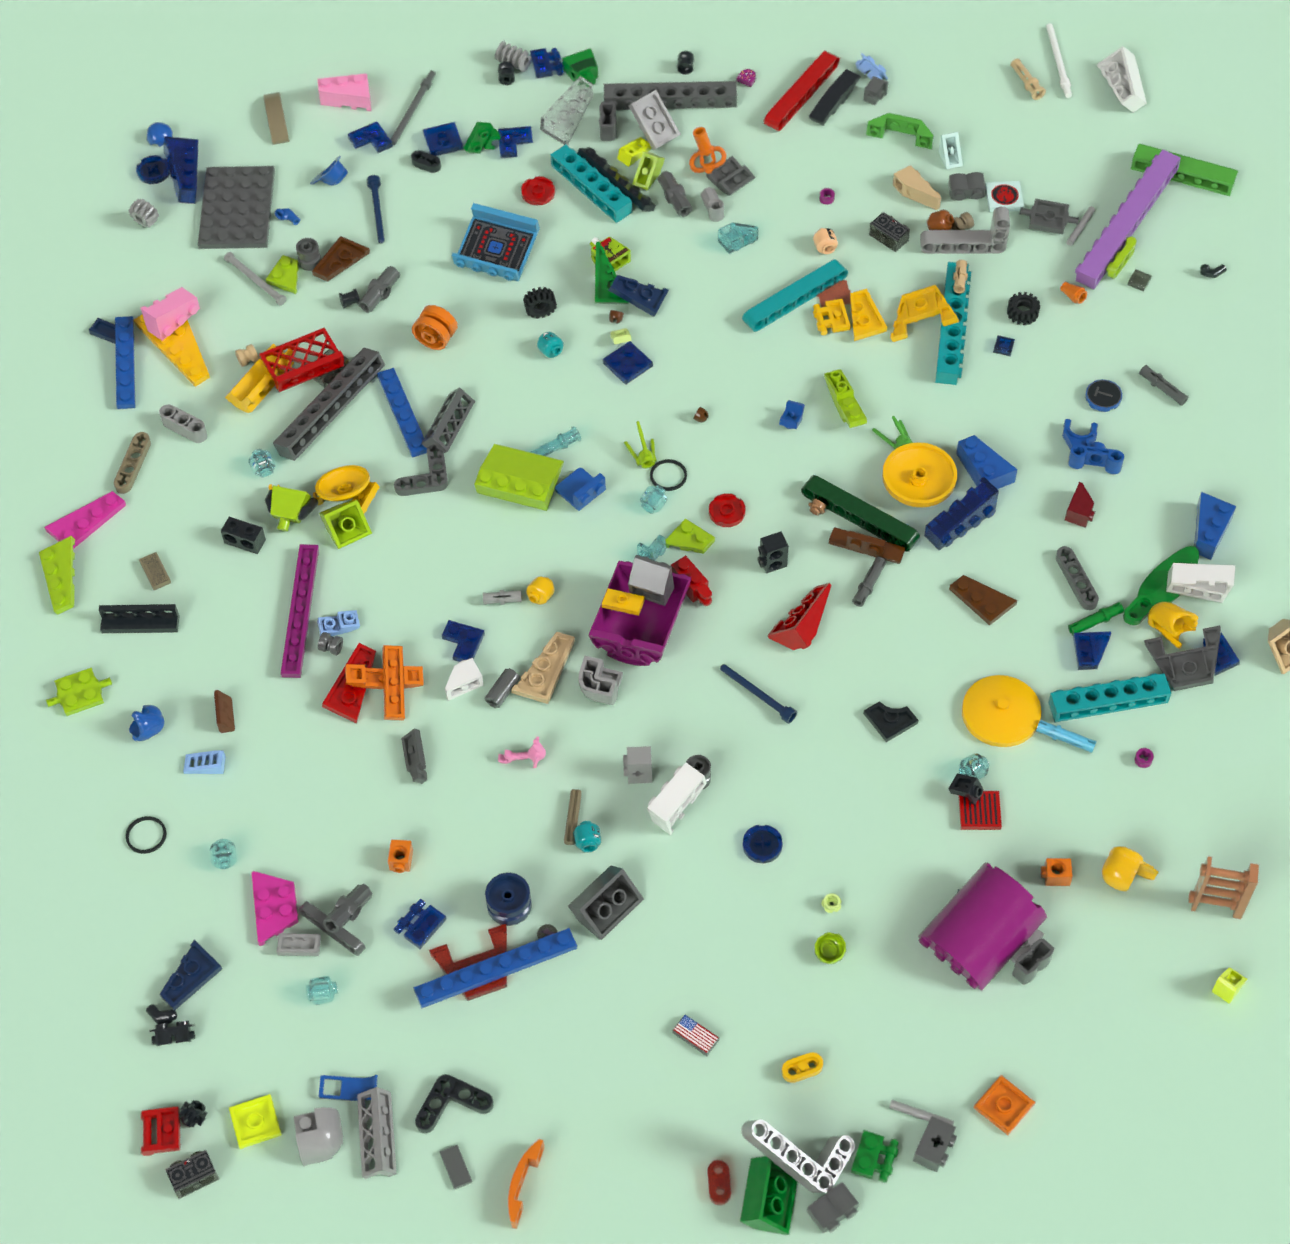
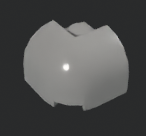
[579,656,623,705]
[294,1107,343,1166]

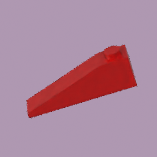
[767,583,831,650]

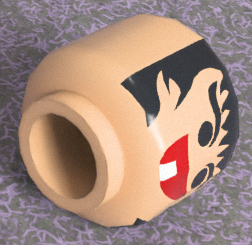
[813,228,838,254]

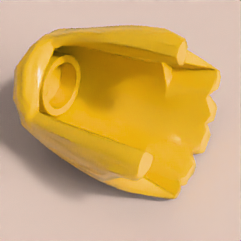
[1148,602,1198,649]

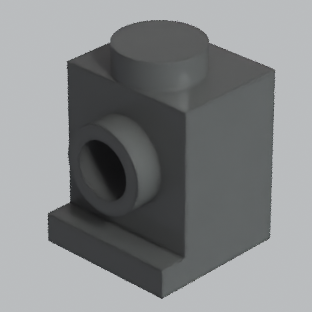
[863,76,888,105]

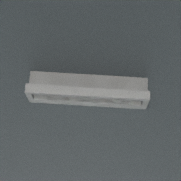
[357,1087,396,1179]

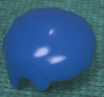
[146,122,173,147]

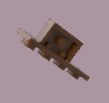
[828,527,905,564]

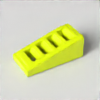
[617,137,652,167]

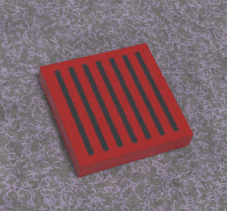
[958,791,1002,830]

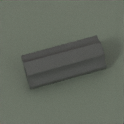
[485,668,520,708]

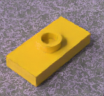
[602,589,645,616]

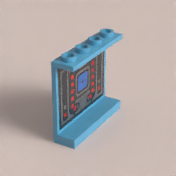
[451,203,540,281]

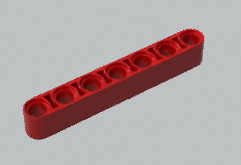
[764,51,840,131]

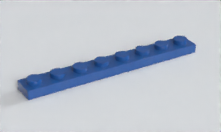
[414,928,577,1009]

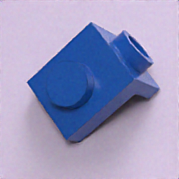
[779,400,805,429]

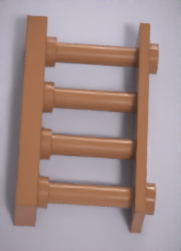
[1188,856,1259,919]

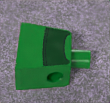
[562,48,598,86]

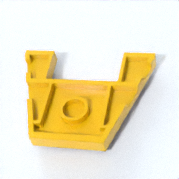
[890,285,959,342]

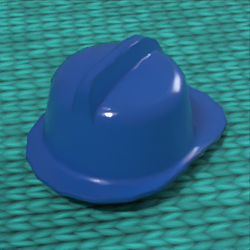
[310,156,348,185]

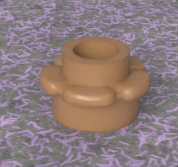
[808,499,826,515]

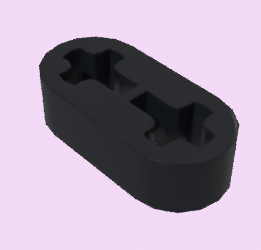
[411,150,441,173]

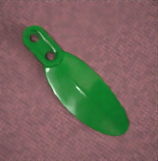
[1123,546,1199,626]

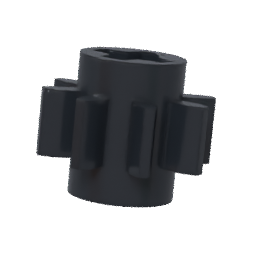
[179,1100,207,1127]

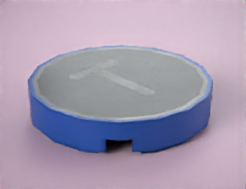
[1085,379,1122,412]

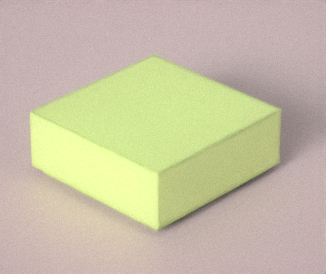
[610,328,632,345]

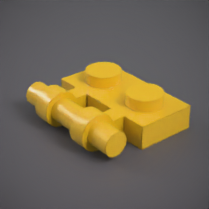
[813,299,850,335]

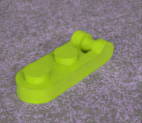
[1106,237,1137,279]

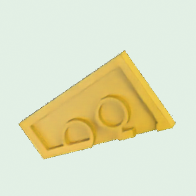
[850,288,887,341]

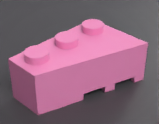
[318,73,372,111]
[141,287,200,341]

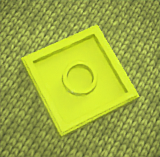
[229,1094,282,1149]

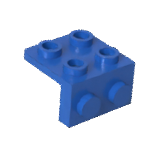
[555,468,606,511]

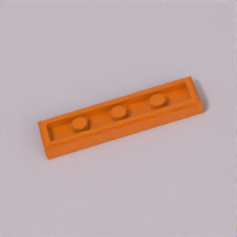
[382,645,405,720]

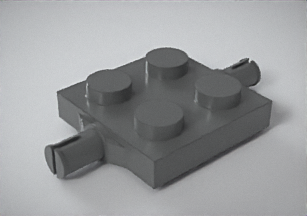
[1019,199,1079,235]

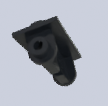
[149,1020,195,1046]

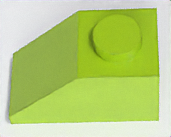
[632,152,665,190]

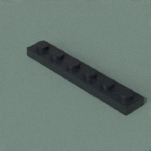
[577,147,656,211]

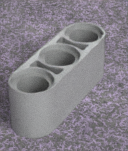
[159,404,207,443]

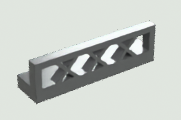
[421,387,475,453]

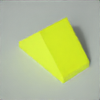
[1212,967,1247,1004]

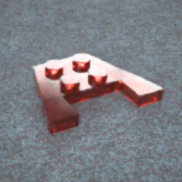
[429,924,507,1001]

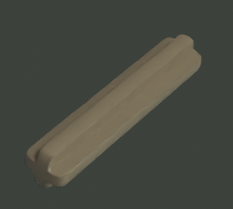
[564,789,582,845]

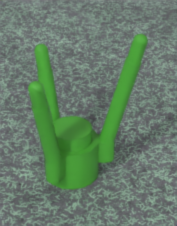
[872,416,913,449]

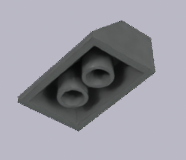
[568,865,644,940]

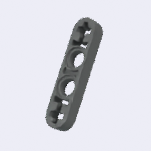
[1056,546,1099,610]
[299,901,366,956]

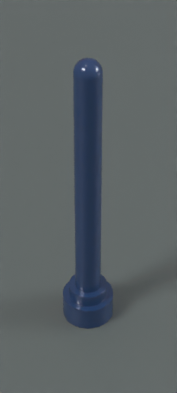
[367,175,385,244]
[720,664,797,724]

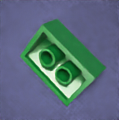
[740,1156,798,1235]

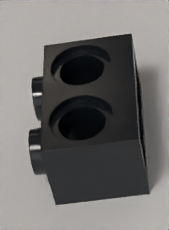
[221,516,266,554]
[757,531,789,574]

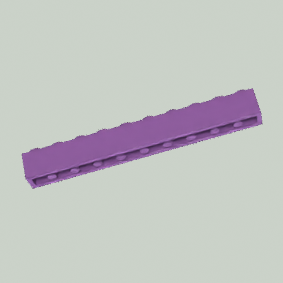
[1075,149,1181,290]

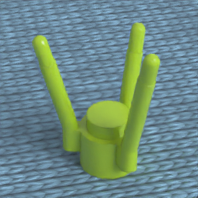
[624,421,657,468]

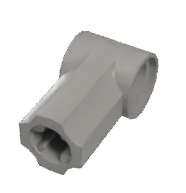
[701,187,724,222]

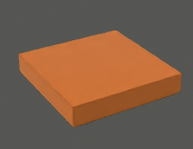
[974,1075,1035,1135]

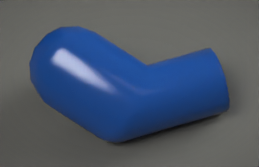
[275,208,300,225]

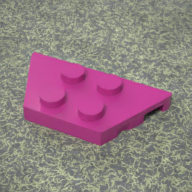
[252,871,299,946]

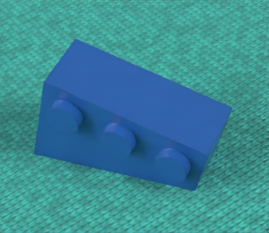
[956,435,1018,495]
[1194,492,1236,560]

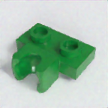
[463,122,501,153]

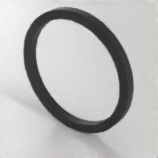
[650,459,687,491]
[126,816,167,854]

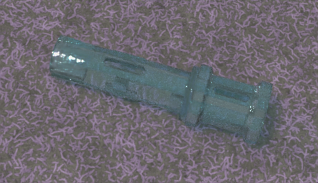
[530,426,581,456]

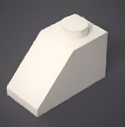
[445,658,483,701]

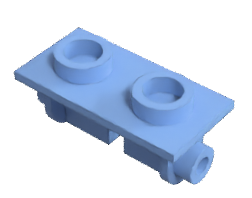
[855,53,888,80]

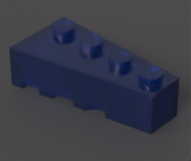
[163,136,198,204]
[924,477,999,550]

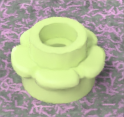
[821,893,842,913]

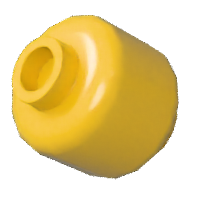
[526,576,555,605]

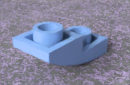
[317,610,360,636]

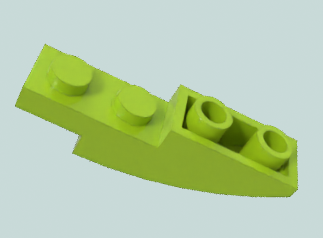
[824,369,867,428]

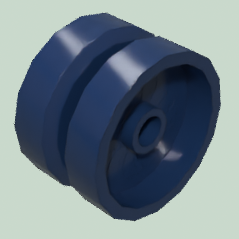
[485,872,532,926]

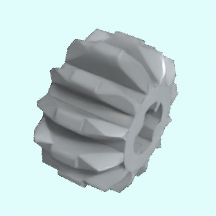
[128,199,159,228]

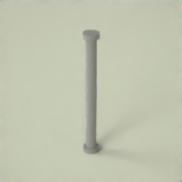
[224,252,286,305]

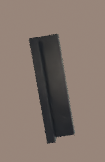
[99,604,180,634]

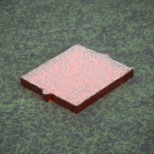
[817,280,851,307]

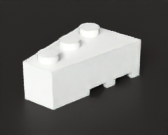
[1166,563,1235,603]
[648,763,707,835]

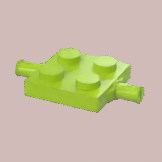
[46,667,112,716]

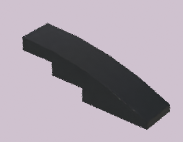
[809,69,861,126]

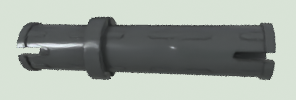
[1139,365,1188,406]
[852,557,886,607]

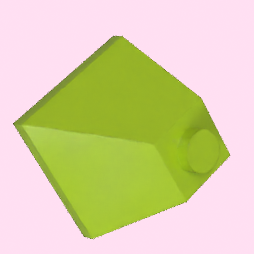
[319,499,372,549]

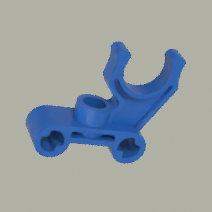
[1062,419,1124,474]

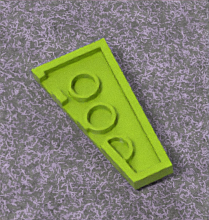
[39,536,75,615]

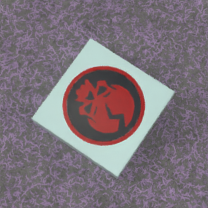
[985,181,1024,212]

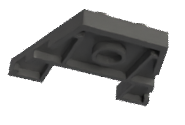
[1144,625,1221,691]

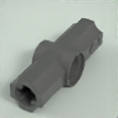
[658,171,692,217]
[358,266,400,313]
[323,884,372,934]

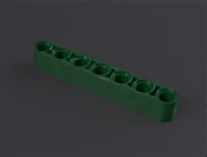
[801,475,920,552]

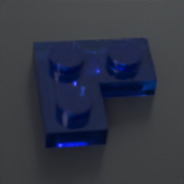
[347,121,393,153]
[498,126,533,158]
[442,620,485,662]

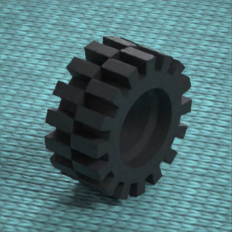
[523,287,557,319]
[1007,292,1040,326]

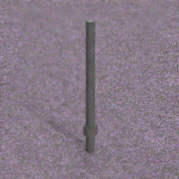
[389,70,436,145]

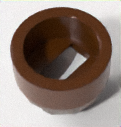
[609,310,624,324]
[693,407,709,423]

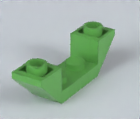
[866,113,934,149]

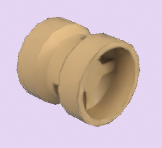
[235,344,259,367]

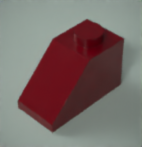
[1065,482,1096,528]

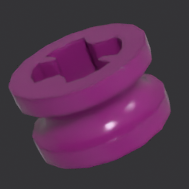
[819,188,835,205]
[1134,748,1154,768]

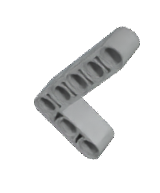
[920,207,1010,254]
[741,1120,854,1193]

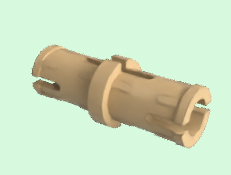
[953,260,968,293]

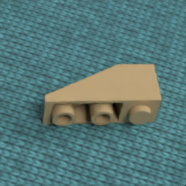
[893,165,941,210]

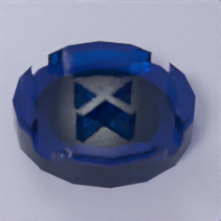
[136,155,171,184]
[742,825,783,864]

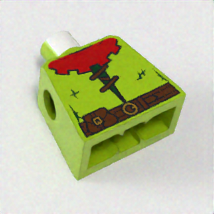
[590,237,631,271]

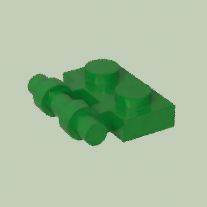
[851,1130,899,1183]

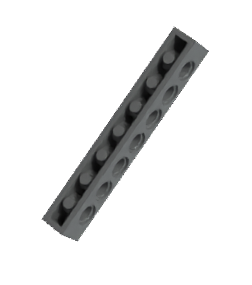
[604,81,737,110]
[273,347,385,461]

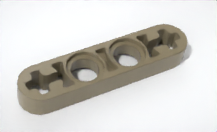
[114,432,151,494]

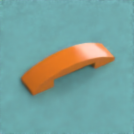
[345,664,424,689]
[508,1139,545,1229]

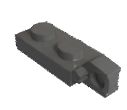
[401,728,427,784]

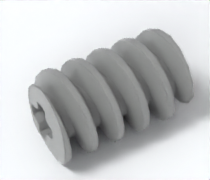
[495,41,531,72]

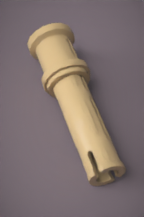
[1011,58,1046,100]

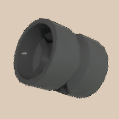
[296,238,321,271]
[686,755,711,790]

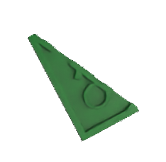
[595,241,629,304]

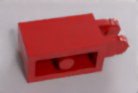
[671,555,712,606]

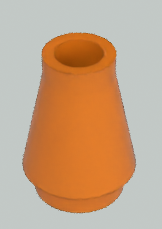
[1060,282,1087,304]

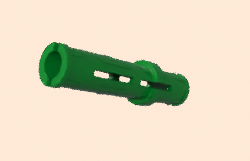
[1068,602,1124,636]

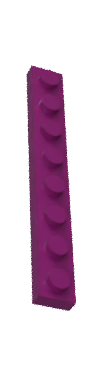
[280,544,319,678]

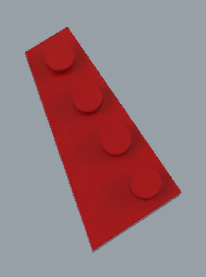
[322,643,376,724]

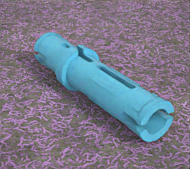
[1036,720,1097,753]

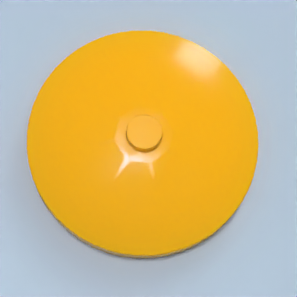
[882,443,957,507]
[962,675,1041,747]

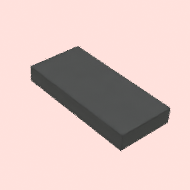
[440,1145,472,1190]

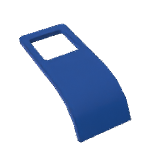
[319,1075,378,1101]

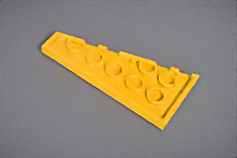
[134,315,210,387]

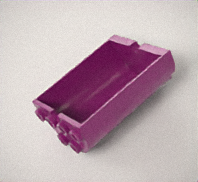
[589,561,691,666]
[918,863,1047,991]

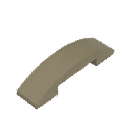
[263,92,289,145]

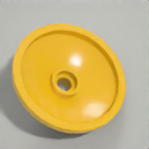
[315,465,370,502]

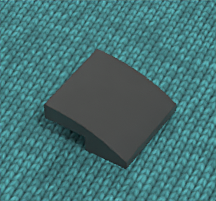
[706,156,755,196]

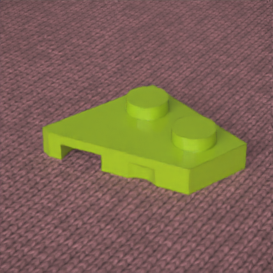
[266,255,299,294]
[663,518,715,554]

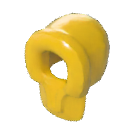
[1102,846,1158,892]

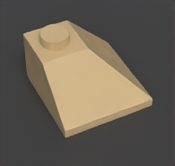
[1268,619,1290,674]

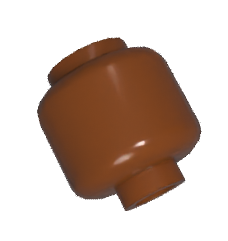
[927,210,954,230]

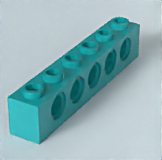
[550,144,632,223]
[1048,673,1172,723]

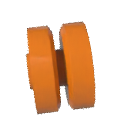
[412,305,458,350]

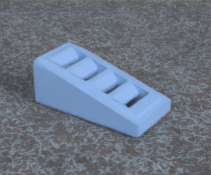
[183,750,226,774]

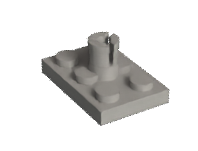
[629,90,681,150]

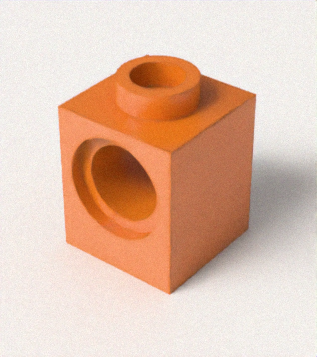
[388,839,413,873]
[1041,858,1073,886]

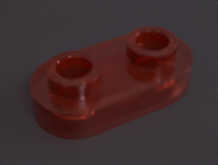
[707,1160,731,1205]

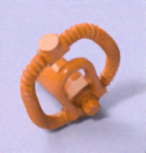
[689,127,726,174]

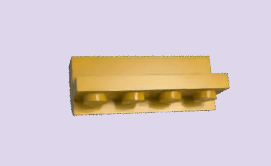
[225,344,294,413]

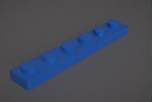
[115,316,135,409]
[377,368,427,458]

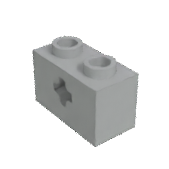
[623,746,652,784]

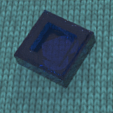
[993,335,1015,357]

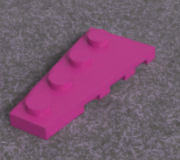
[45,491,126,549]

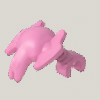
[498,737,546,768]

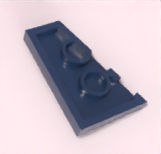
[608,275,669,317]
[160,939,222,1010]

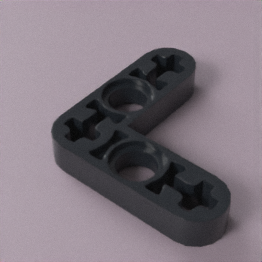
[415,1074,494,1134]

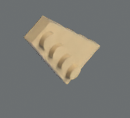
[511,632,575,704]

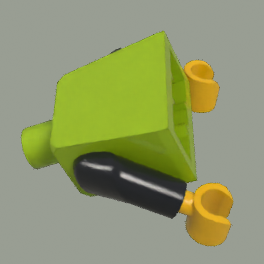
[265,484,324,532]

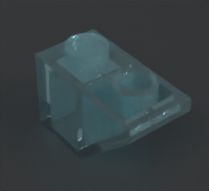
[718,222,758,254]

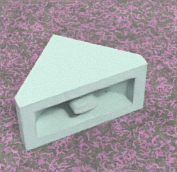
[939,132,963,169]

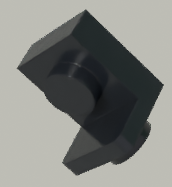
[948,773,984,805]

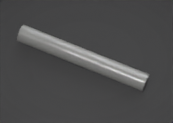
[1066,206,1095,246]
[889,1100,954,1126]

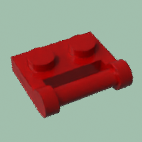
[141,1106,180,1156]

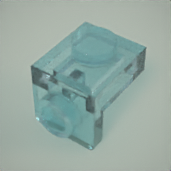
[637,534,667,561]

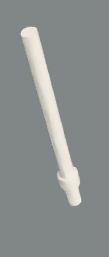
[1046,23,1072,98]

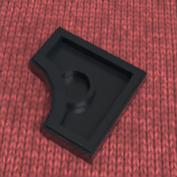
[863,701,919,742]

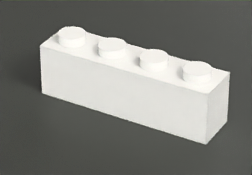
[1096,46,1147,113]

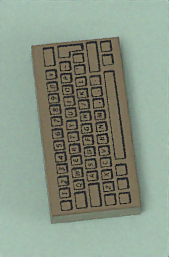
[139,552,171,590]

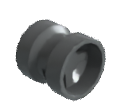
[318,632,343,656]

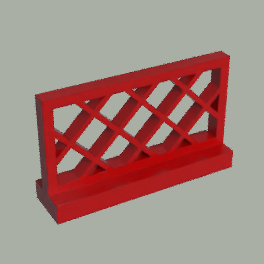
[259,327,344,392]

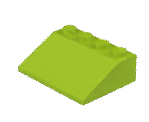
[474,444,564,511]

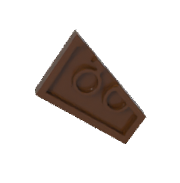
[312,236,370,282]
[949,575,1018,626]

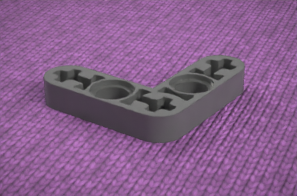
[394,444,448,496]

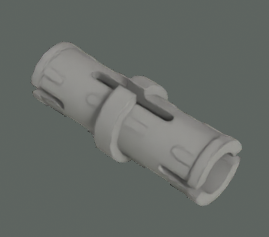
[483,590,522,605]

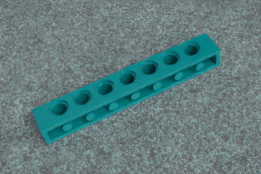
[935,262,972,385]

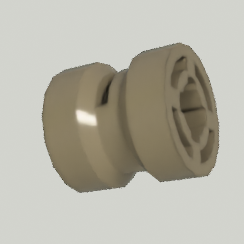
[952,212,974,230]

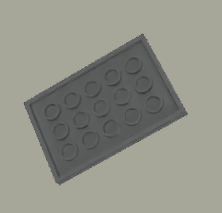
[198,166,275,249]

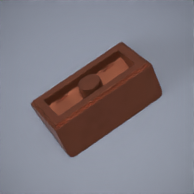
[214,690,235,733]

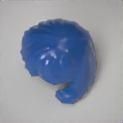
[129,705,164,741]

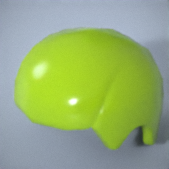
[814,932,846,964]

